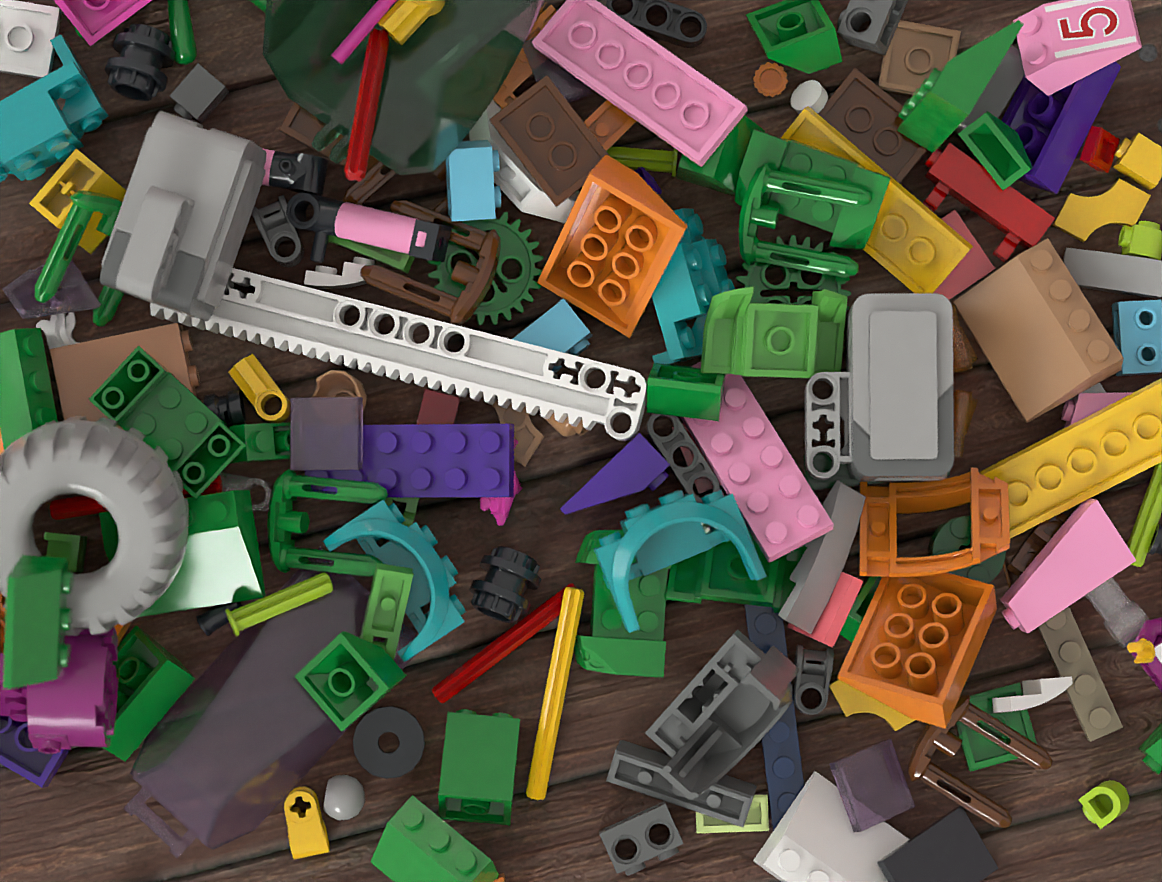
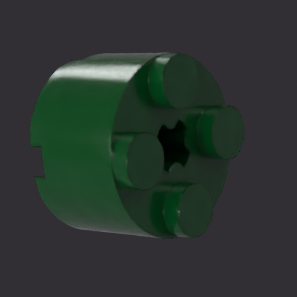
[928,516,1006,583]

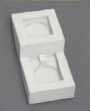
[992,676,1073,713]

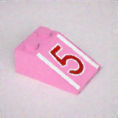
[1013,0,1142,96]

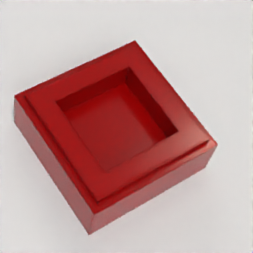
[1079,126,1120,173]

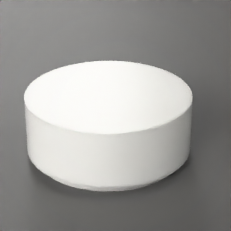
[790,80,828,114]

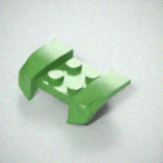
[701,286,847,378]

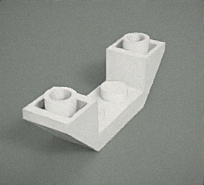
[467,96,580,223]

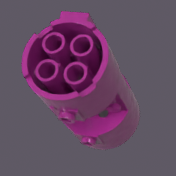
[0,626,118,754]

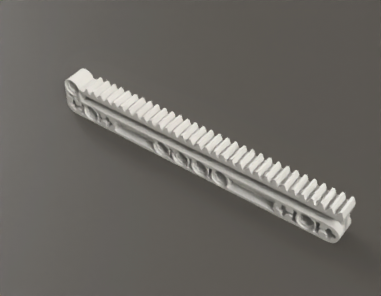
[150,268,647,441]

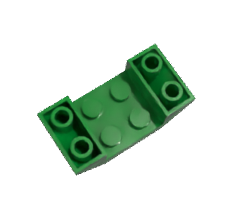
[88,345,247,499]

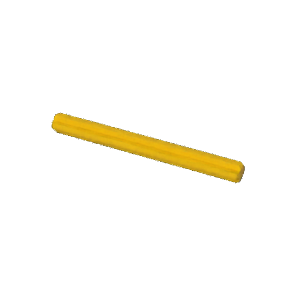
[526,587,584,800]

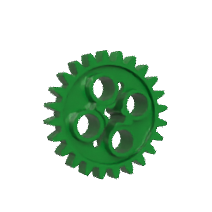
[427,212,544,326]
[735,235,851,311]

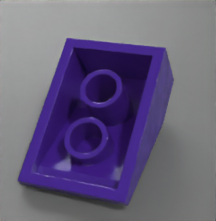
[560,433,670,515]

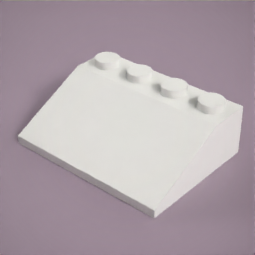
[753,771,909,882]

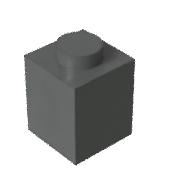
[170,63,229,124]

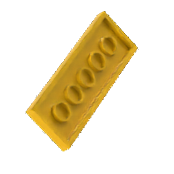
[781,106,973,293]
[979,378,1162,539]

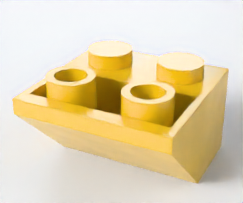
[29,148,127,255]

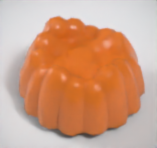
[753,62,788,97]

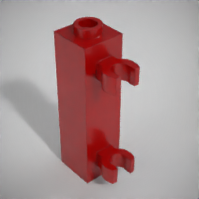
[923,143,1055,262]

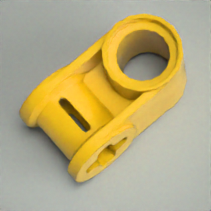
[284,786,330,860]

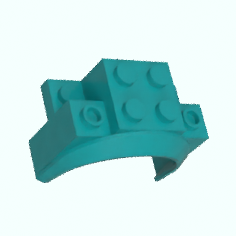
[0,34,109,182]
[593,490,766,633]

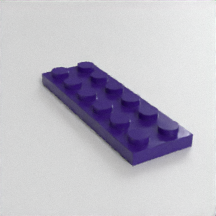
[305,424,514,498]

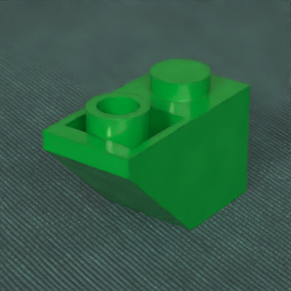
[229,422,304,464]

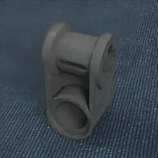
[252,195,305,268]
[793,644,834,715]

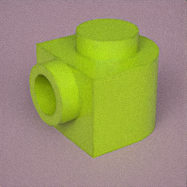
[1118,221,1162,260]
[1078,780,1129,829]

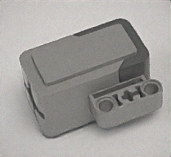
[100,111,267,321]
[804,293,954,482]

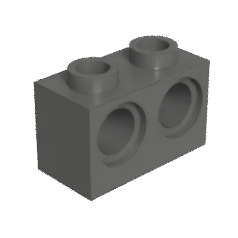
[837,0,908,55]
[599,801,684,876]

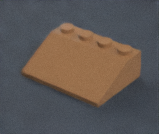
[953,238,1124,423]

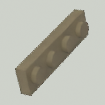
[1037,606,1123,742]

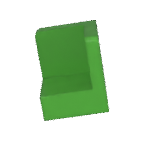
[44,532,87,572]

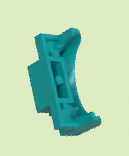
[652,208,735,365]
[323,500,466,663]

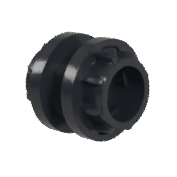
[105,24,176,101]
[469,546,541,623]

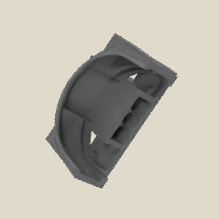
[645,629,800,800]

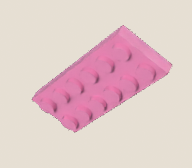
[532,0,748,167]
[680,362,833,563]

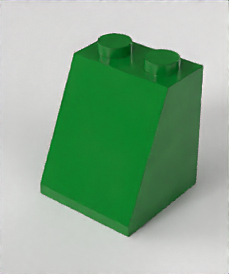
[675,115,765,197]
[438,709,520,825]

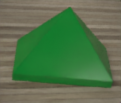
[958,111,1032,190]

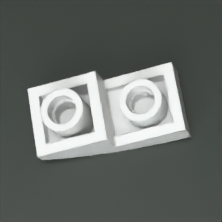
[304,257,375,289]

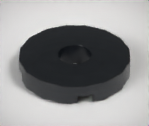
[353,706,425,779]

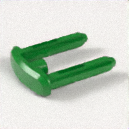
[739,164,871,278]
[35,191,124,327]
[267,469,388,577]

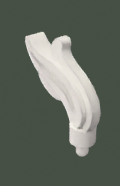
[36,296,78,349]

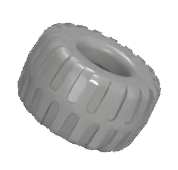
[0,416,189,636]

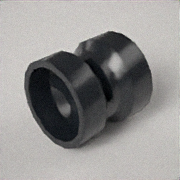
[203,389,246,426]

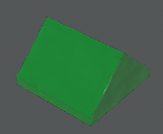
[647,363,726,421]

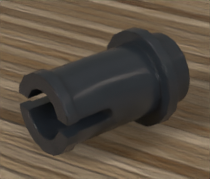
[196,601,243,636]

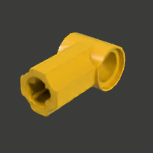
[378,0,445,46]
[228,354,291,423]

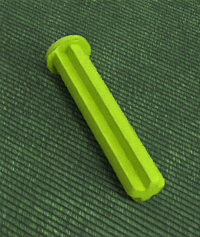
[606,146,678,177]
[1127,462,1162,567]
[225,572,333,636]

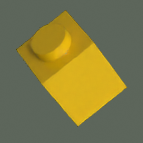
[1113,133,1162,190]

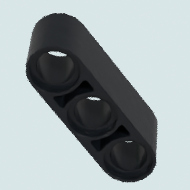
[606,0,707,48]

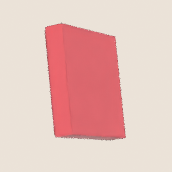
[787,572,863,648]

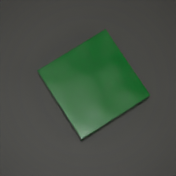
[955,682,1037,772]

